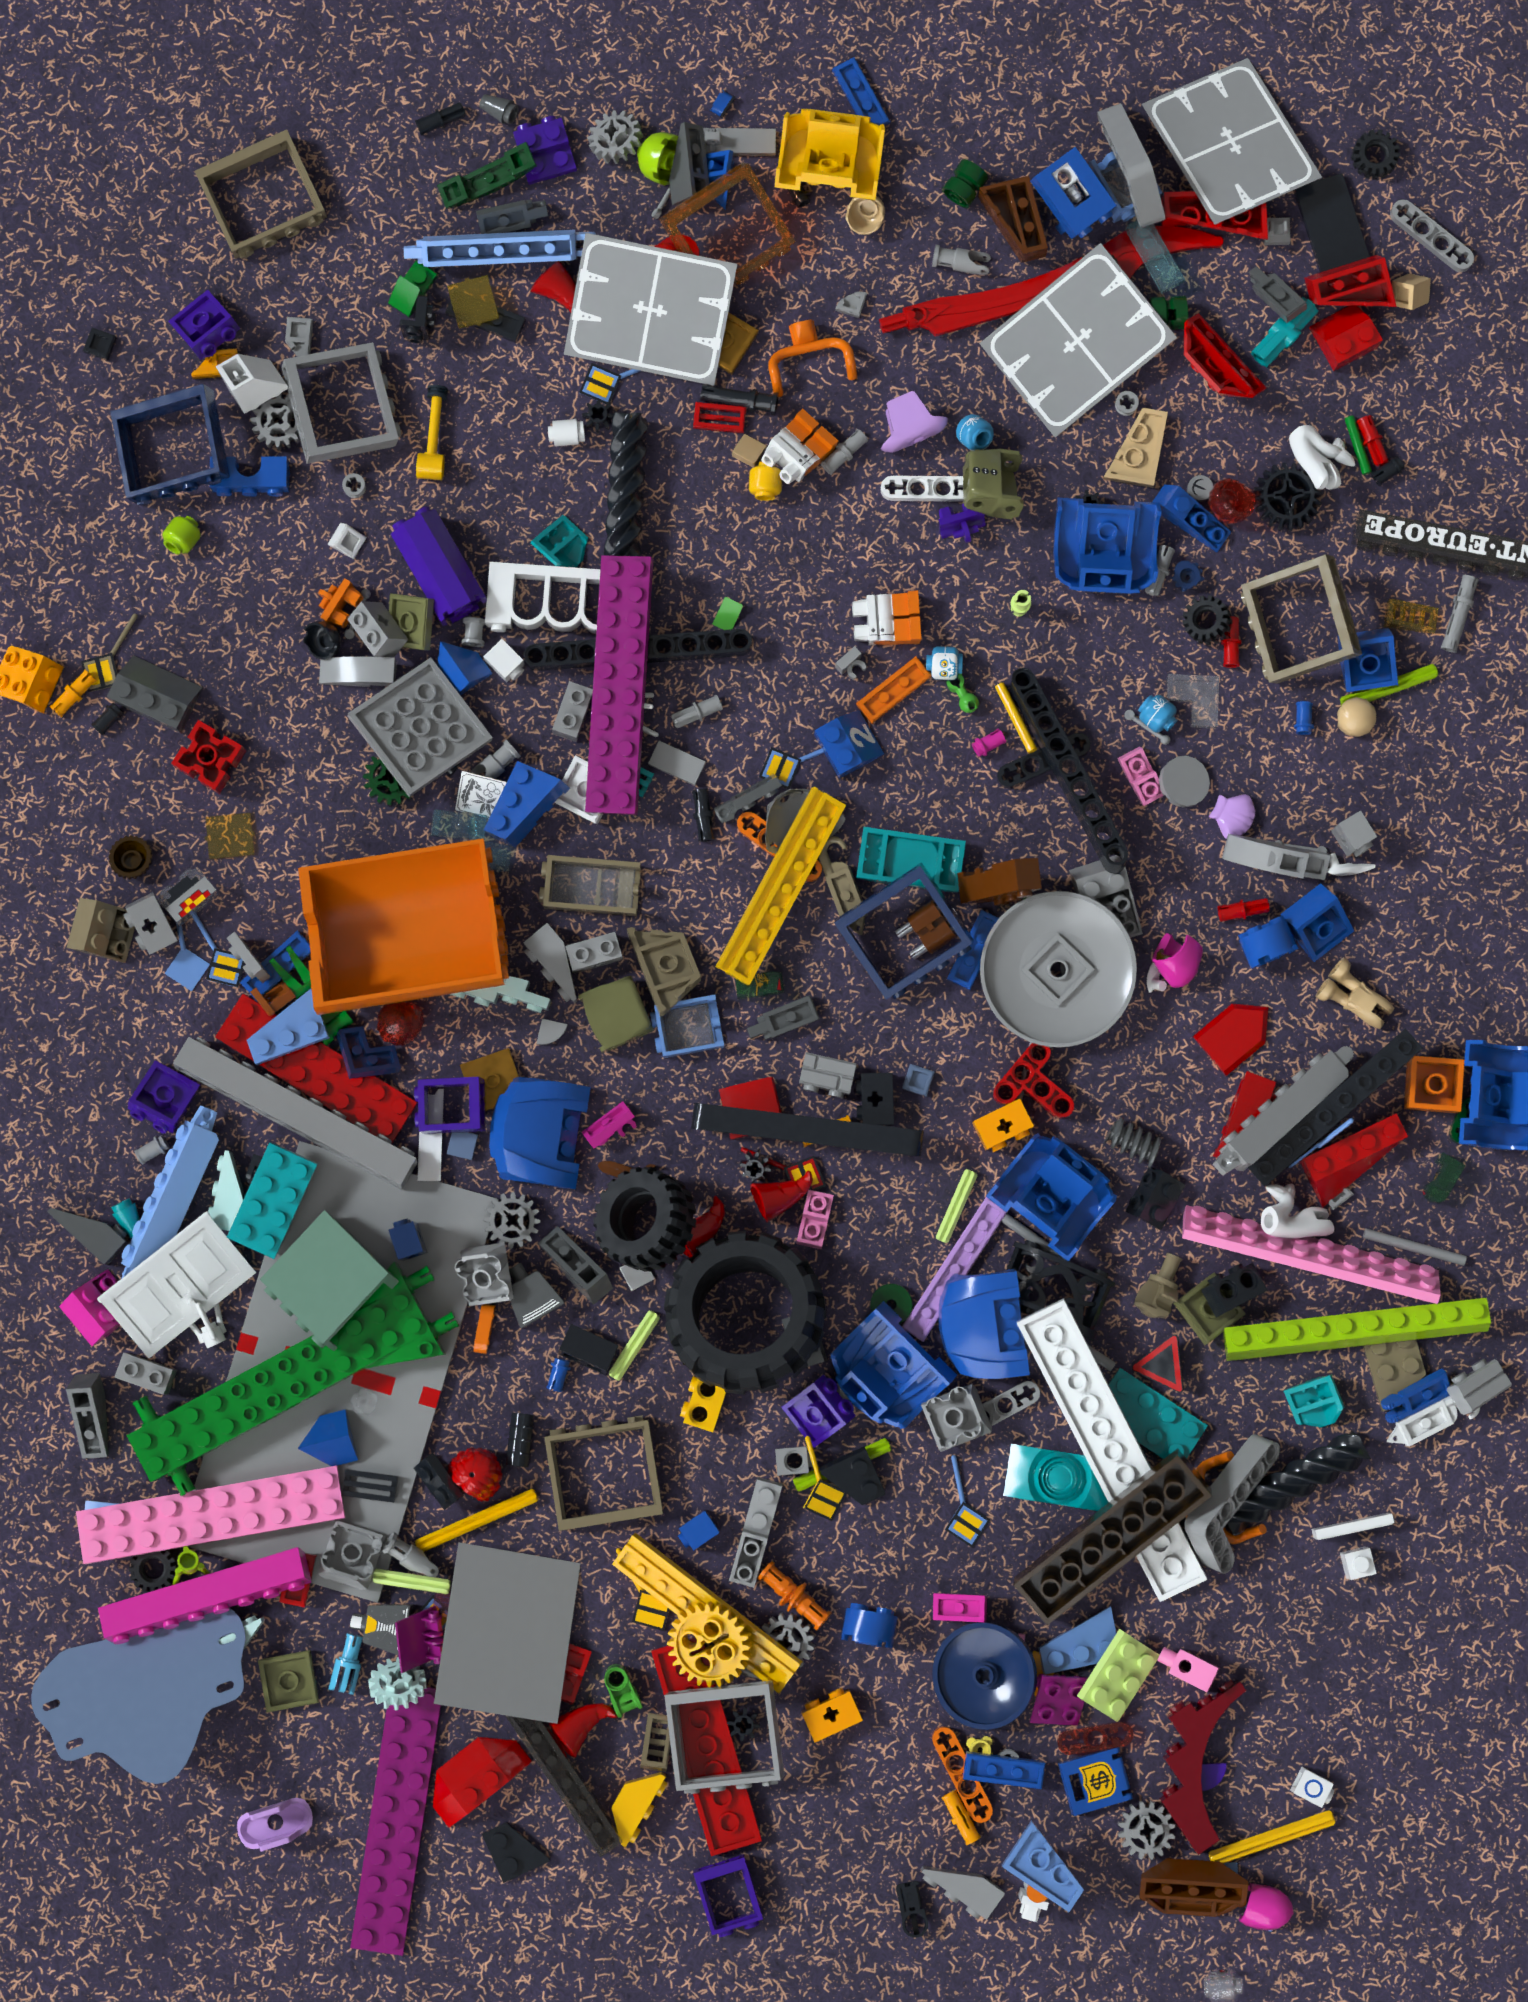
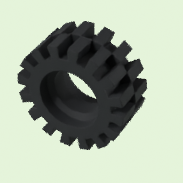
[1351,129,1400,180]
[1182,595,1232,645]
[129,1550,178,1592]

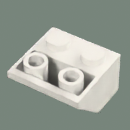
[216,354,288,414]

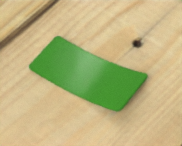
[712,597,743,630]

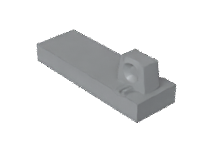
[703,128,776,156]

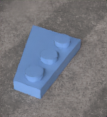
[247,989,330,1065]
[1038,1606,1116,1674]
[1002,1820,1084,1912]

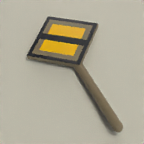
[81,614,138,692]

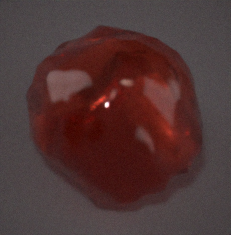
[1208,478,1256,524]
[377,1000,425,1046]

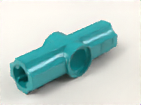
[1251,297,1319,368]

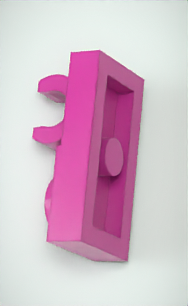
[581,1101,636,1149]
[933,1593,987,1622]

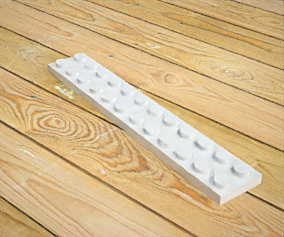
[1017,1298,1207,1602]

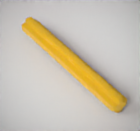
[415,1489,538,1552]
[1208,1810,1335,1864]

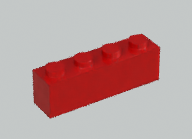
[1161,191,1268,240]
[1299,1113,1408,1208]

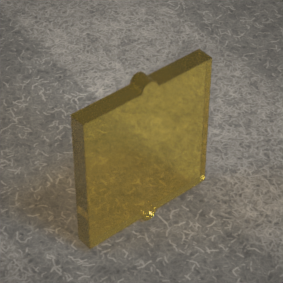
[447,275,499,329]
[205,813,255,859]

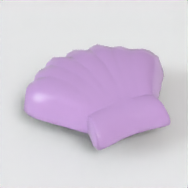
[1209,794,1255,839]

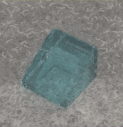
[485,842,512,872]

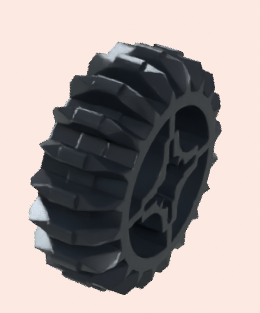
[1252,462,1322,532]

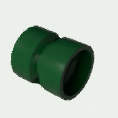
[942,159,989,208]
[1149,296,1188,330]

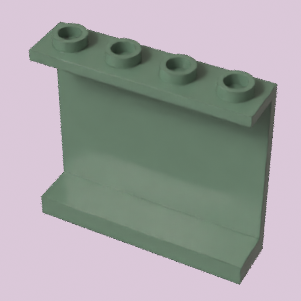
[260,1210,399,1351]

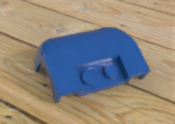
[1053,498,1161,594]
[1459,1040,1528,1151]
[986,1133,1117,1261]

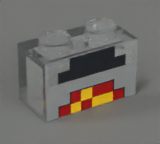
[157,867,219,927]

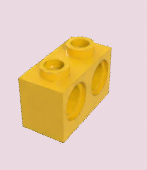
[680,1376,726,1432]

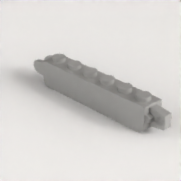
[1213,1046,1354,1176]

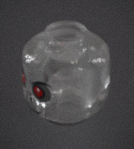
[1204,1969,1243,2002]

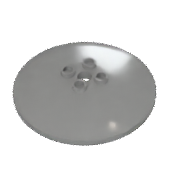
[980,891,1137,1047]

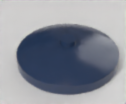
[932,1622,1037,1730]

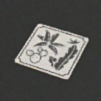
[455,771,506,819]

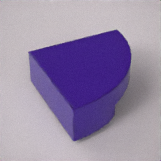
[1201,1762,1226,1791]

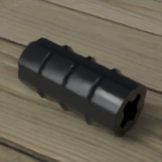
[506,1413,535,1467]

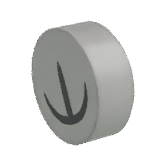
[1187,475,1213,502]

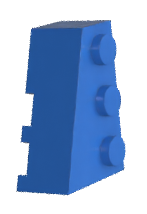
[484,761,570,847]

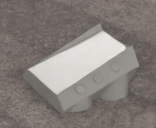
[455,1242,514,1306]
[921,1384,992,1452]
[318,1520,385,1590]

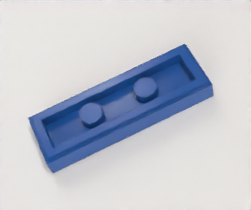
[832,57,890,126]
[947,909,999,990]
[240,930,311,1002]
[963,1751,1045,1789]

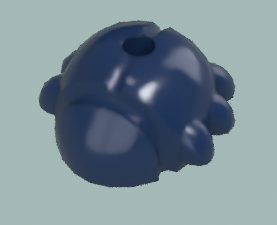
[1172,561,1204,592]

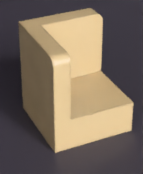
[1392,274,1431,310]

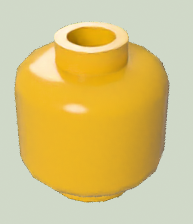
[749,462,782,501]

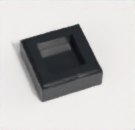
[83,328,117,361]

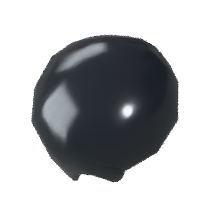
[303,620,341,660]

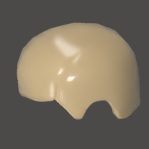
[845,196,885,235]
[1337,697,1376,737]

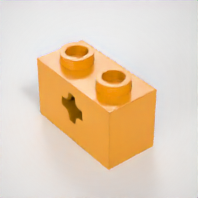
[972,1099,1034,1152]
[801,1688,863,1743]

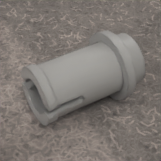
[134,1135,170,1165]

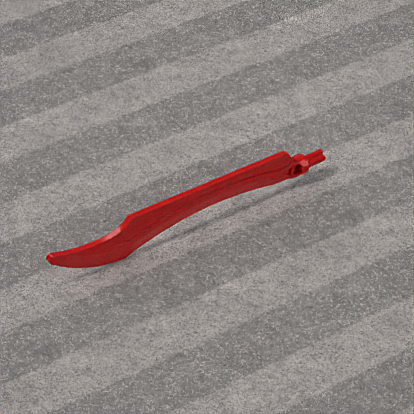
[879,226,1223,337]

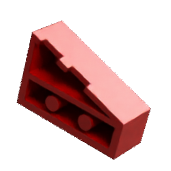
[1304,255,1397,307]
[1213,1071,1276,1158]

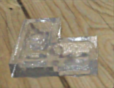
[1166,674,1219,728]

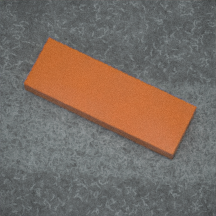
[856,656,932,724]

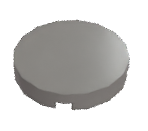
[1159,756,1210,808]

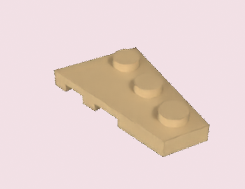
[1103,408,1168,488]

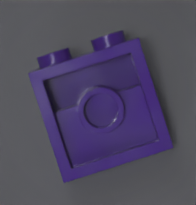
[513,116,577,185]
[168,290,240,360]
[128,1060,200,1134]
[781,1374,856,1448]

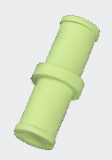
[1011,590,1031,616]

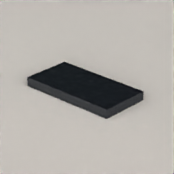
[1293,173,1370,272]

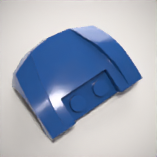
[489,1077,591,1189]
[939,1269,1030,1379]
[830,1301,957,1429]

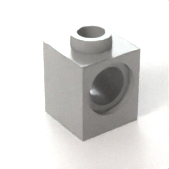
[775,1446,813,1476]

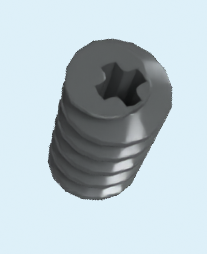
[1103,1117,1161,1168]

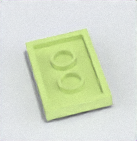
[1077,1629,1160,1722]

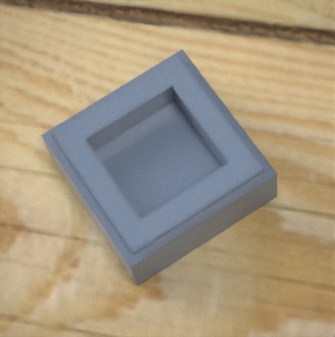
[902,1064,934,1097]
[447,1132,478,1160]

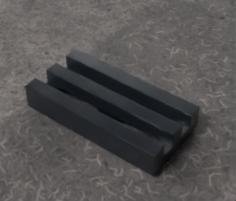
[342,1469,398,1503]

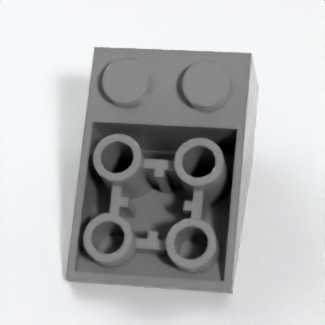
[1069,855,1143,938]

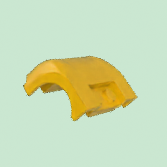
[775,109,885,200]

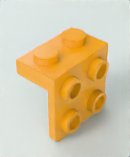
[0,646,64,714]

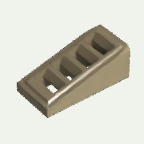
[640,1713,670,1772]

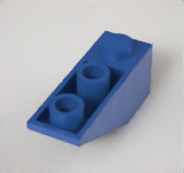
[1153,484,1231,552]

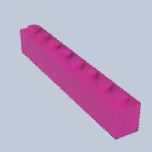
[98,1547,312,1644]

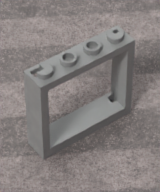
[281,342,401,464]
[664,1680,785,1794]

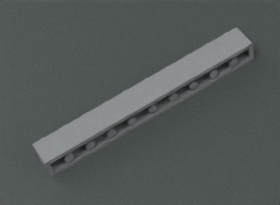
[173,1037,417,1190]

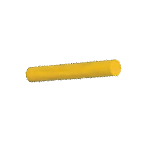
[995,682,1037,754]

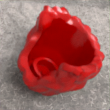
[448,1447,503,1502]

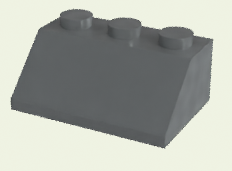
[107,655,203,734]

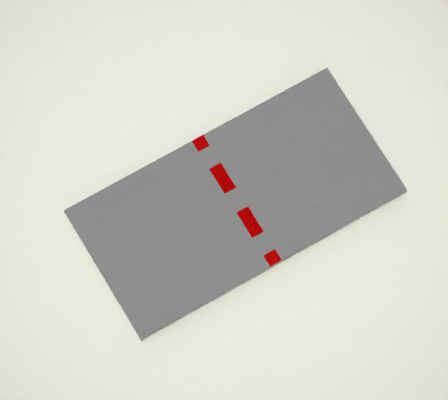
[187,1141,499,1603]

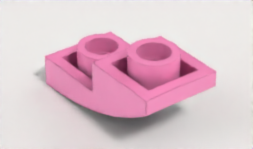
[1117,746,1164,806]
[796,1190,834,1249]

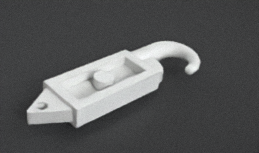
[1387,1396,1480,1446]

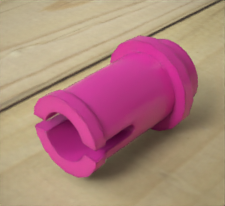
[972,728,1006,757]

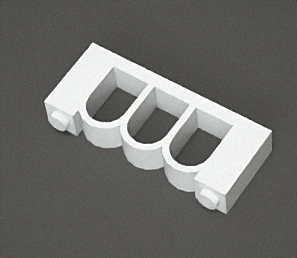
[485,562,600,634]

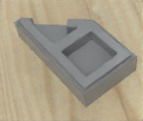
[285,317,313,357]

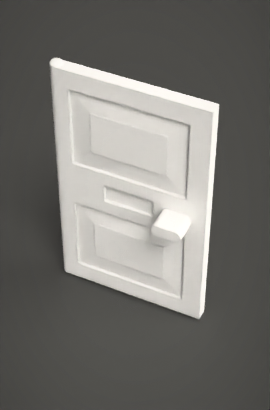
[97,1211,256,1358]

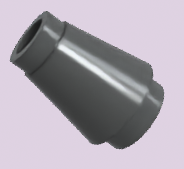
[479,94,519,124]

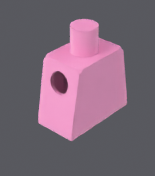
[1157,1647,1220,1692]

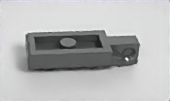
[476,200,548,234]
[1249,266,1307,323]
[714,774,782,823]
[747,995,820,1040]

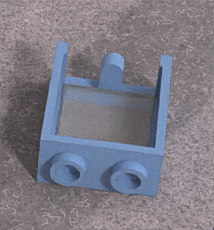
[1088,152,1162,223]
[650,995,725,1058]

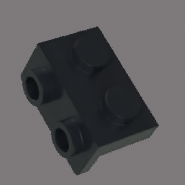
[399,296,436,343]
[1126,1167,1185,1230]
[413,1453,464,1510]

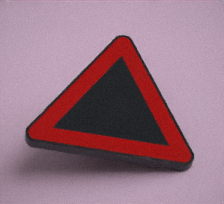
[1132,1335,1184,1393]

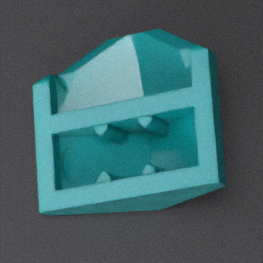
[531,515,588,568]
[1284,1374,1345,1428]

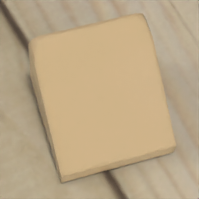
[732,434,767,467]

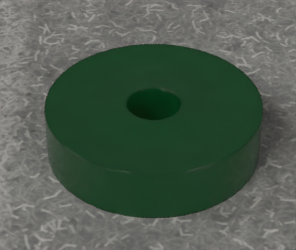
[870,1284,912,1324]

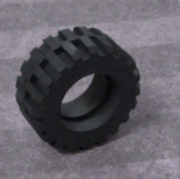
[593,1167,696,1272]

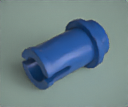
[1294,701,1314,735]
[546,1358,571,1392]

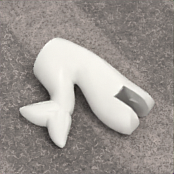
[1289,425,1355,490]
[1261,1183,1334,1239]

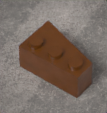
[978,176,1048,263]
[957,858,1042,906]

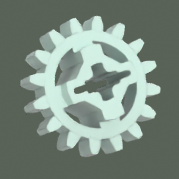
[368,1657,427,1710]

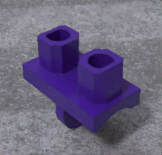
[938,503,986,543]

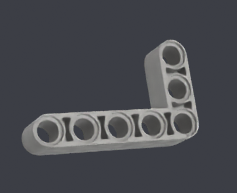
[1097,103,1165,228]
[1184,1434,1280,1574]

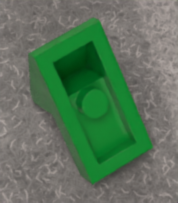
[388,260,438,317]

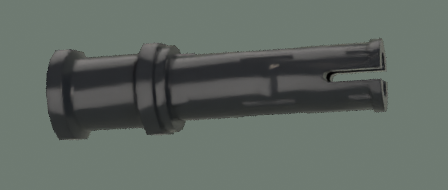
[700,384,779,415]

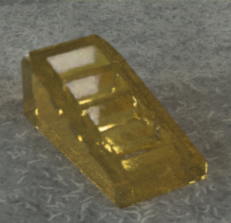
[1383,599,1438,634]

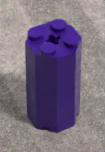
[391,506,487,626]

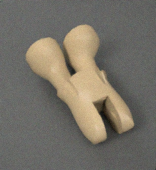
[1315,957,1395,1029]

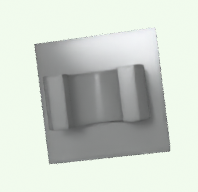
[1264,218,1290,245]
[835,646,866,680]

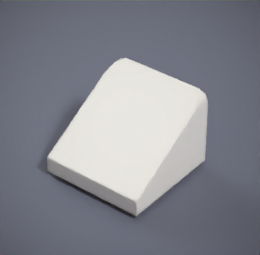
[328,523,367,559]
[620,1265,655,1291]

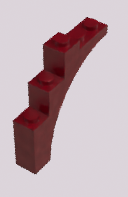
[1159,1679,1246,1855]

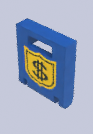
[1058,1746,1133,1816]

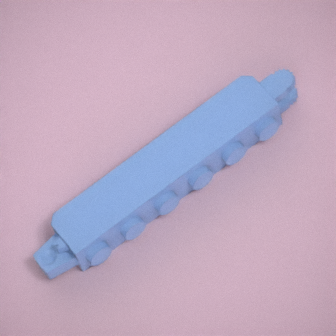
[403,230,596,267]
[121,1105,219,1279]

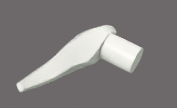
[1327,853,1375,876]
[1146,961,1167,993]

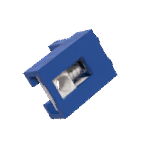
[1030,147,1117,240]

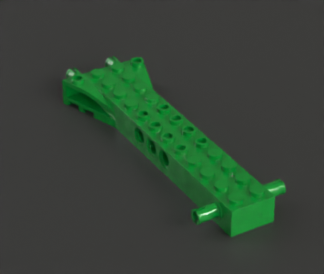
[126,1262,459,1496]

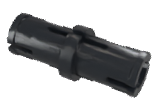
[692,788,715,842]

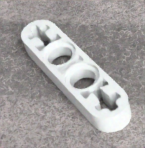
[880,476,963,502]

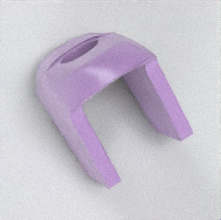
[881,391,948,453]
[237,1798,313,1851]

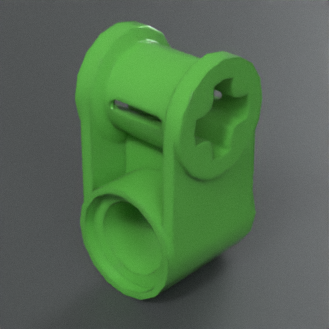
[604,1664,643,1718]

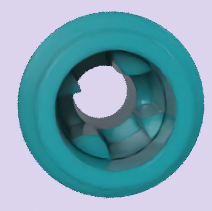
[111,1198,140,1238]

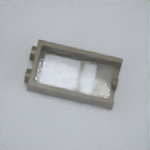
[539,855,641,917]

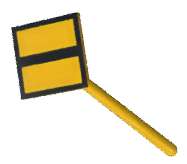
[803,1436,847,1521]
[616,1548,670,1631]

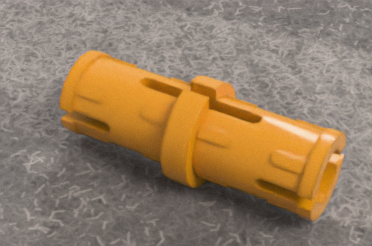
[50,669,97,718]
[941,1790,981,1845]

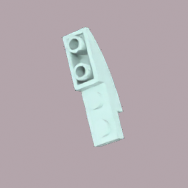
[450,976,551,1013]

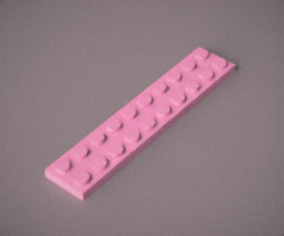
[1182,1205,1441,1304]
[76,1466,346,1564]

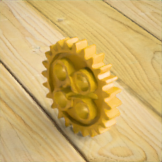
[667,1601,753,1688]

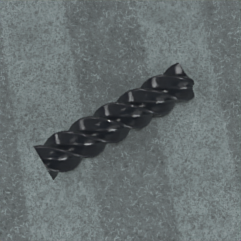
[604,412,648,556]
[1225,1430,1371,1536]

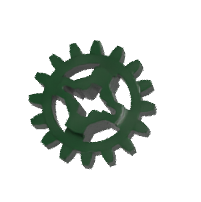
[363,756,411,807]

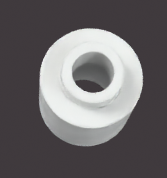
[548,419,585,446]

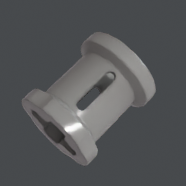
[461,617,486,647]

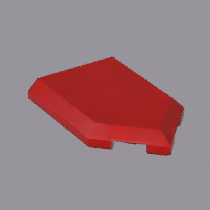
[1193,1004,1268,1076]

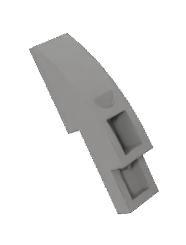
[1222,833,1331,880]
[729,1477,783,1588]

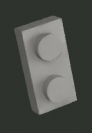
[227,932,270,983]

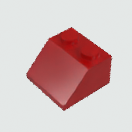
[1309,305,1383,371]

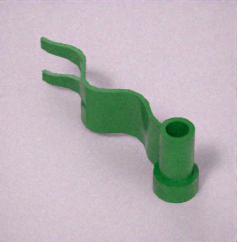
[269,946,354,1046]

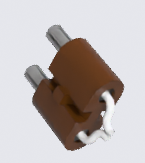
[895,900,957,959]

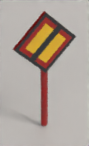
[741,1147,826,1194]

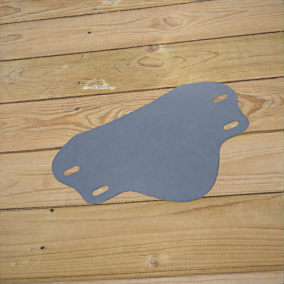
[31,1609,246,1784]

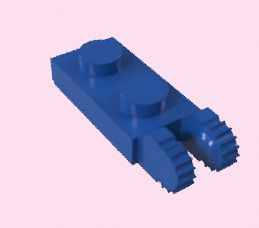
[1381,1368,1450,1423]

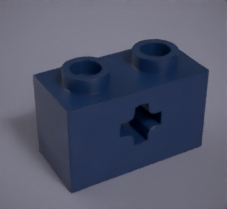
[388,1218,428,1261]

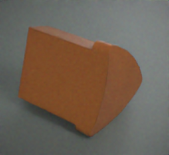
[250,981,296,1016]

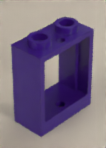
[414,1077,486,1134]
[693,1854,763,1937]

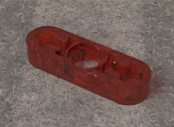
[1057,1721,1133,1755]

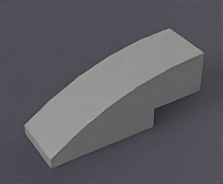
[319,657,397,687]

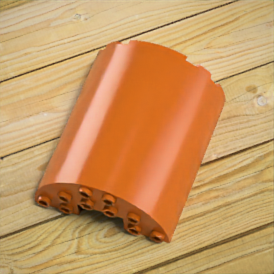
[298,838,509,1015]

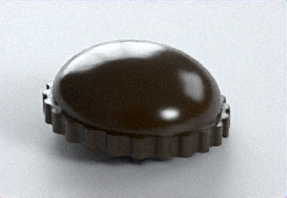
[108,835,153,880]

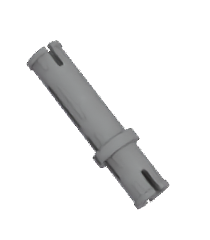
[1441,575,1479,653]

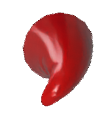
[530,261,576,313]
[750,1171,813,1223]
[684,1196,725,1258]
[549,1703,617,1758]

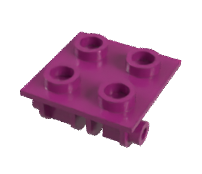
[395,1606,444,1673]
[1030,1674,1088,1726]

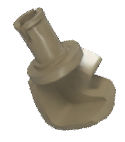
[1134,1253,1182,1319]

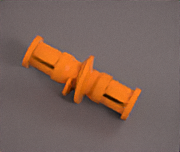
[757,1561,832,1631]

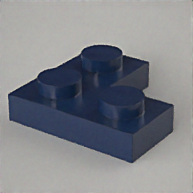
[337,1026,401,1079]

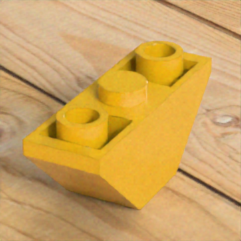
[612,1772,668,1847]

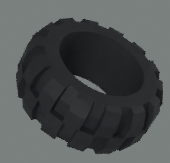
[664,1230,827,1395]

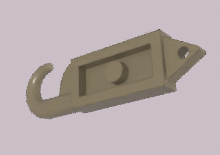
[819,836,868,935]

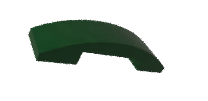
[437,142,537,209]

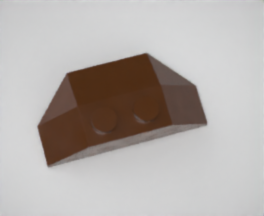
[1139,1858,1248,1917]

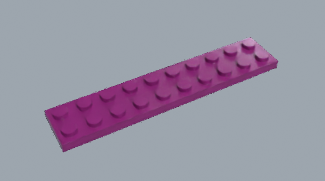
[585,556,654,815]
[350,1687,441,1956]

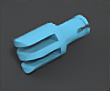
[328,1633,363,1695]

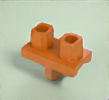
[318,578,364,628]

